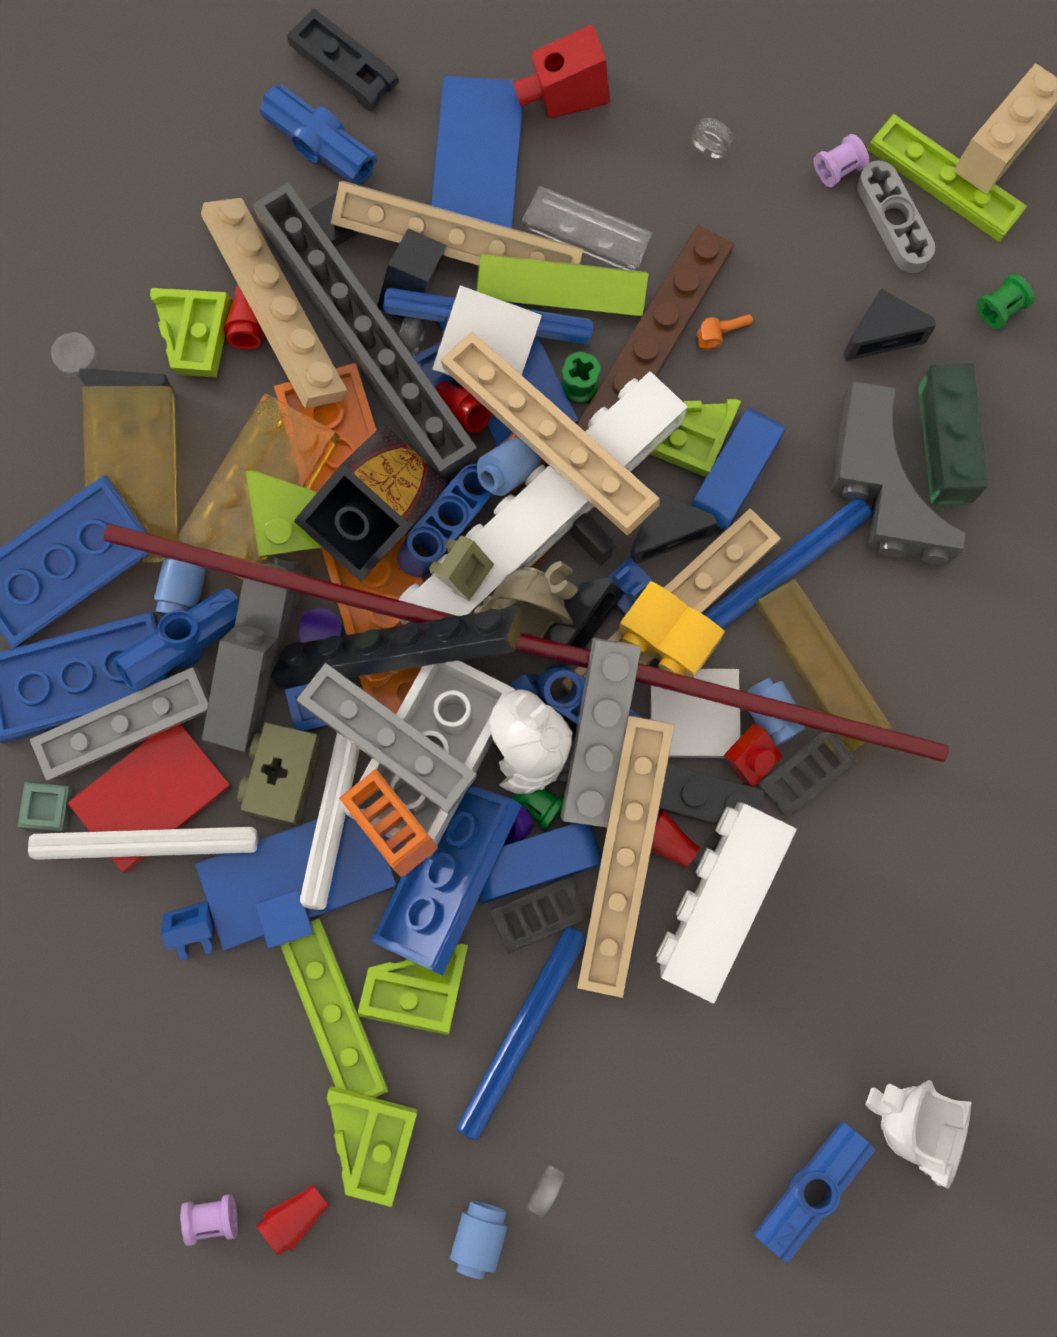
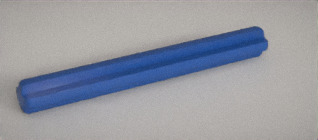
[383,288,593,344]
[703,498,872,629]
[457,927,587,1141]

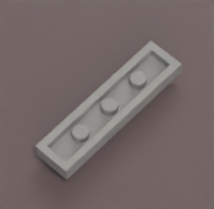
[560,638,641,828]
[297,663,477,815]
[29,667,210,781]

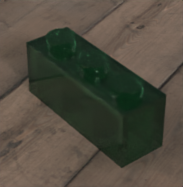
[918,363,988,505]

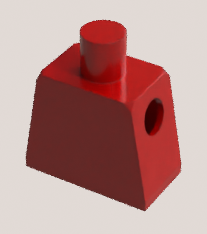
[513,24,610,118]

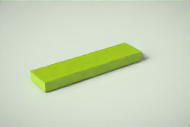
[867,114,1027,242]
[476,254,649,316]
[281,918,389,1098]

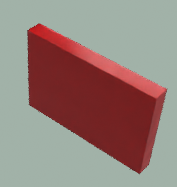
[68,724,232,873]

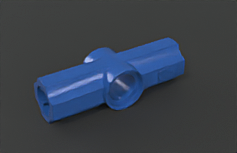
[259,84,377,185]
[112,588,239,692]
[753,1121,876,1264]

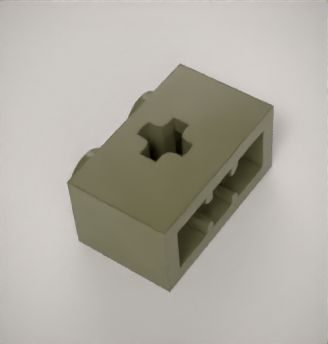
[237,722,323,827]

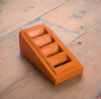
[339,769,438,877]

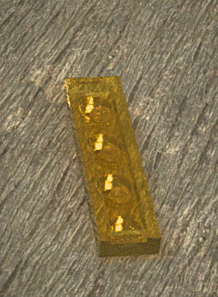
[755,579,891,752]

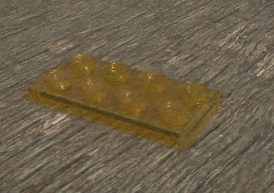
[82,386,177,562]
[175,393,340,580]

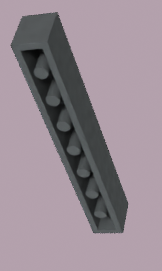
[253,182,478,484]

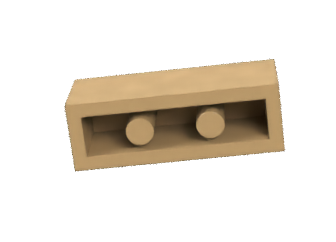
[954,63,1057,194]

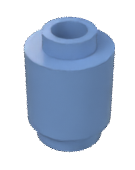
[477,438,541,496]
[153,559,206,616]
[747,678,806,747]
[450,1201,508,1279]

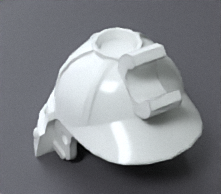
[489,689,573,794]
[865,1080,972,1189]

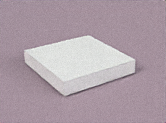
[432,285,542,377]
[650,668,741,758]

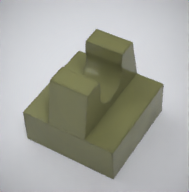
[429,535,494,601]

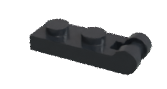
[287,8,399,111]

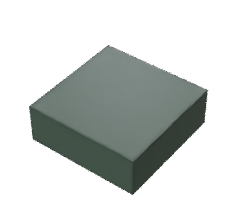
[17,782,73,833]

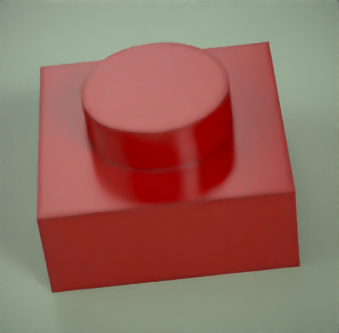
[724,723,783,787]

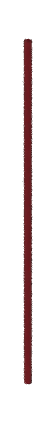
[103,523,949,762]

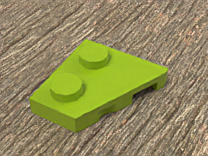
[150,288,232,378]
[650,399,741,477]
[245,470,323,557]
[358,944,468,1036]
[327,1086,418,1207]

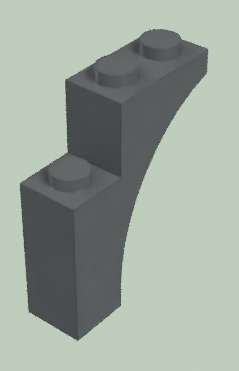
[831,381,965,564]
[202,553,312,752]

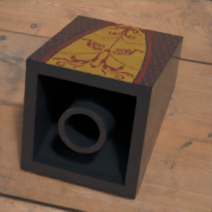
[294,424,449,581]

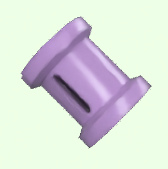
[813,134,869,188]
[180,1194,238,1246]

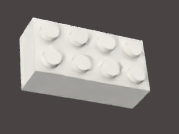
[344,661,515,859]
[656,802,797,1004]

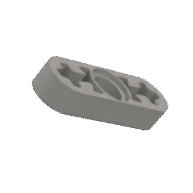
[857,160,935,273]

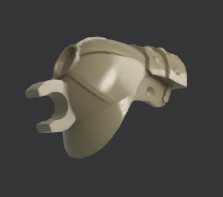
[472,561,578,638]

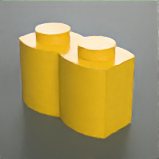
[619,581,725,678]

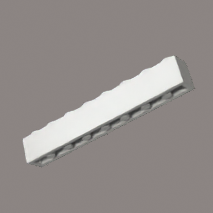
[399,372,688,624]

